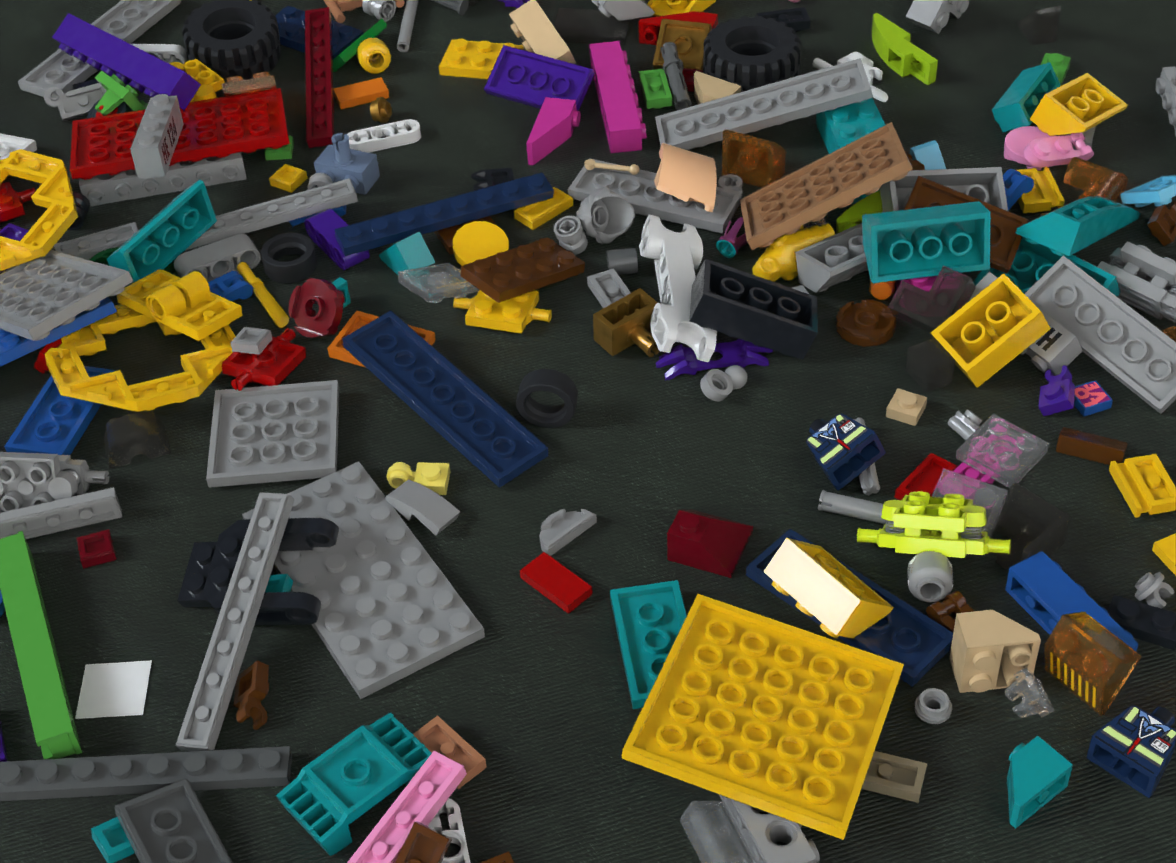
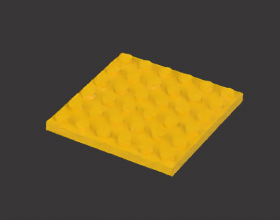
[621,594,904,840]

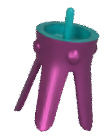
[716,217,748,258]

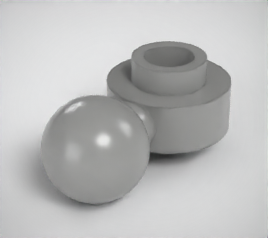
[700,365,748,402]

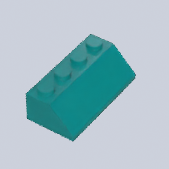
[107,180,217,286]
[862,201,991,283]

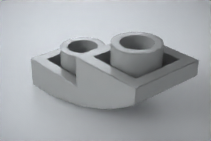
[385,480,460,536]

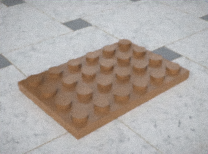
[740,122,913,250]

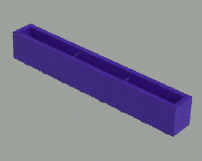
[52,13,201,111]

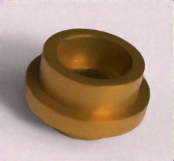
[370,97,392,123]

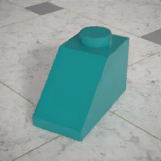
[379,232,435,280]
[1007,735,1073,829]

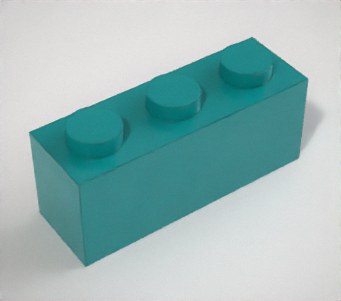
[992,62,1061,132]

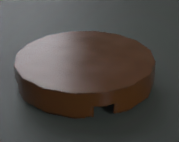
[836,299,897,347]

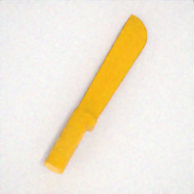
[237,262,289,328]

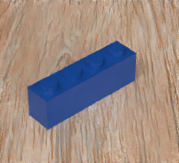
[1005,551,1138,685]

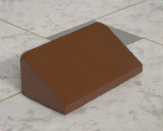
[1056,427,1128,465]

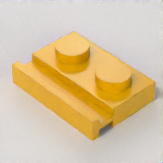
[1017,167,1065,213]
[1109,454,1176,518]

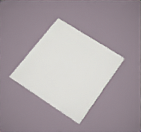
[75,660,152,719]

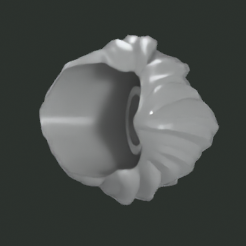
[576,186,635,244]

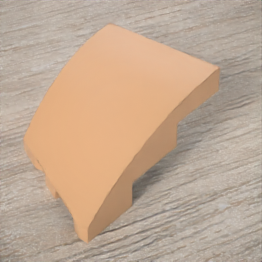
[654,143,717,212]

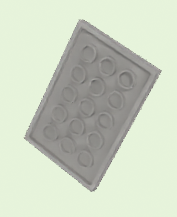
[0,250,133,341]

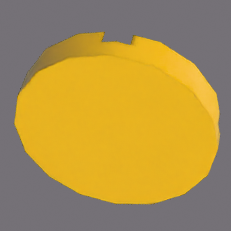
[453,221,509,266]

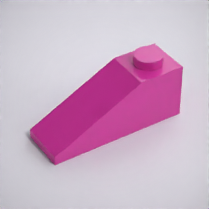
[526,97,581,165]

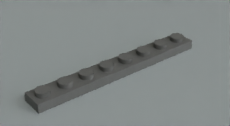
[0,746,292,801]

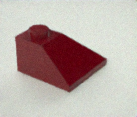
[667,509,753,578]

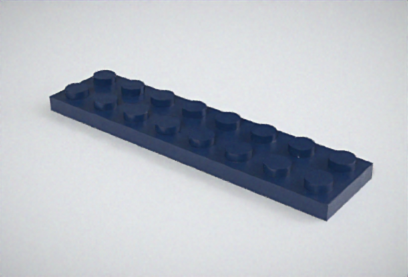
[342,311,548,488]

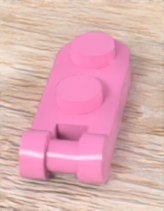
[1024,132,1094,168]

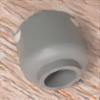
[907,551,954,603]

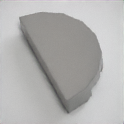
[539,509,597,556]

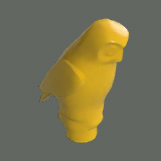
[752,223,835,282]

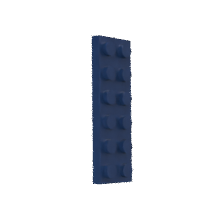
[746,529,953,687]

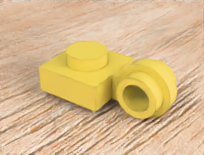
[386,462,450,495]

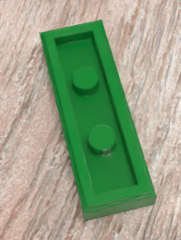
[332,18,387,72]

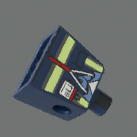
[806,414,886,491]
[1086,706,1176,798]

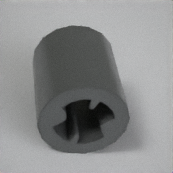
[606,248,638,275]

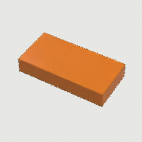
[333,77,390,109]

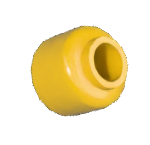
[357,38,391,74]

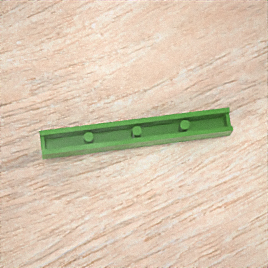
[0,531,82,759]

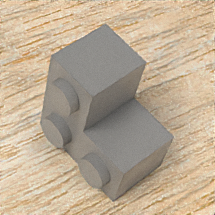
[905,0,969,34]

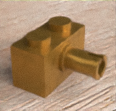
[593,288,660,357]

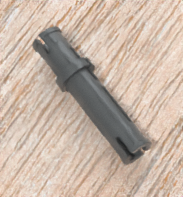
[660,42,691,110]

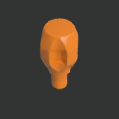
[869,280,896,300]

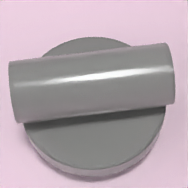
[948,409,984,444]

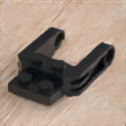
[177,518,339,625]

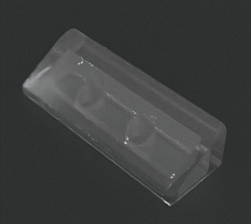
[680,801,755,863]

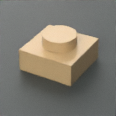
[886,388,927,426]

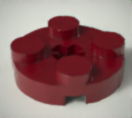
[289,278,345,338]

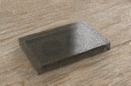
[554,8,631,46]

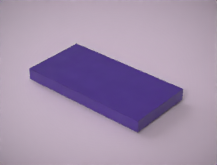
[484,45,595,111]

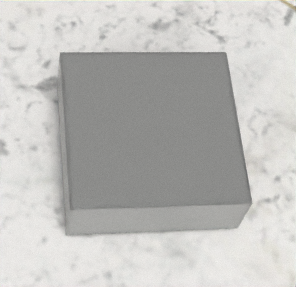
[230,327,272,355]

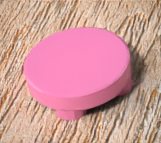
[1004,126,1056,171]

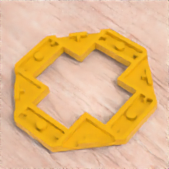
[0,149,78,271]
[45,304,236,412]

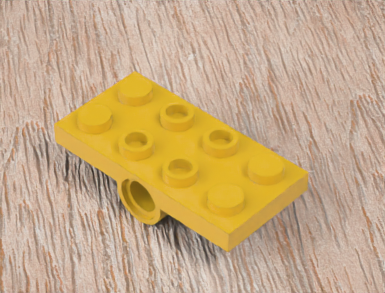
[117,269,243,341]

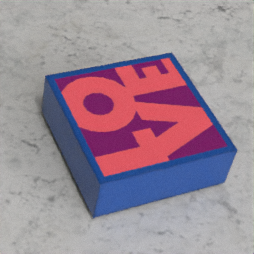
[1074,380,1113,417]

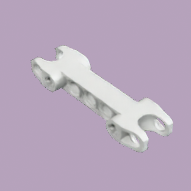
[639,214,717,362]

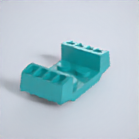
[276,713,432,856]

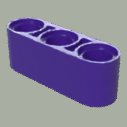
[304,209,370,270]

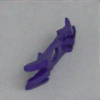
[656,338,772,380]

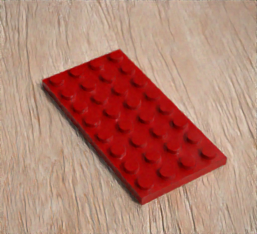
[70,88,290,180]

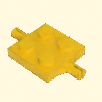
[453,290,552,334]

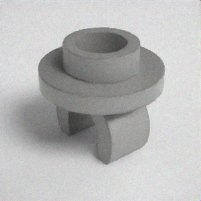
[1135,572,1174,608]

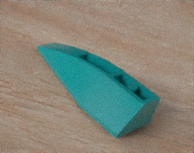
[1015,196,1141,257]

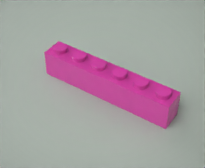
[589,41,646,153]

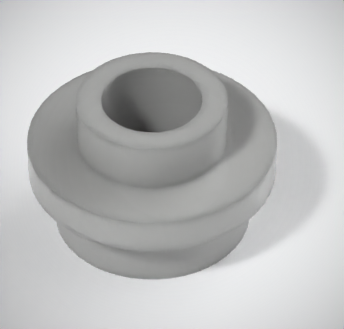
[914,688,952,724]

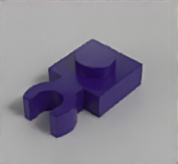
[1038,365,1075,416]

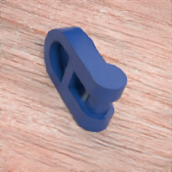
[1003,169,1034,211]
[208,271,254,301]

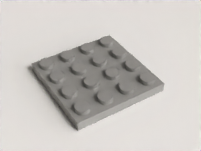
[206,380,339,488]

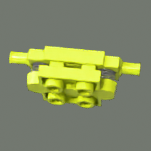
[857,491,1011,558]

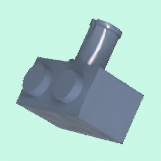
[314,133,380,195]

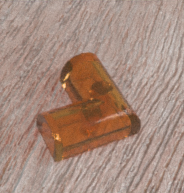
[1063,157,1128,201]

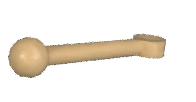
[585,159,640,175]

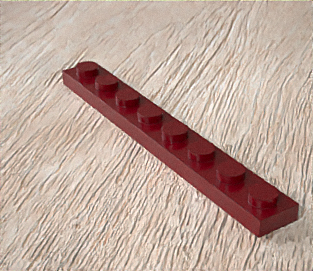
[305,7,334,148]

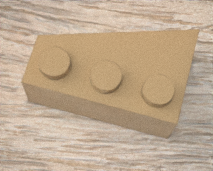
[509,0,576,64]

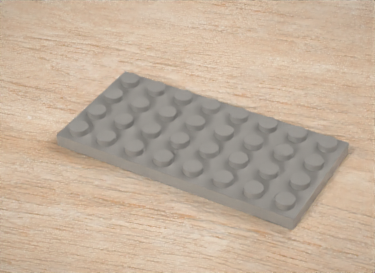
[242,461,485,699]

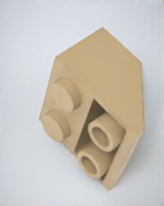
[949,609,1041,693]

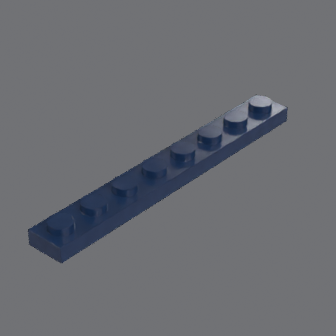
[335,172,554,256]

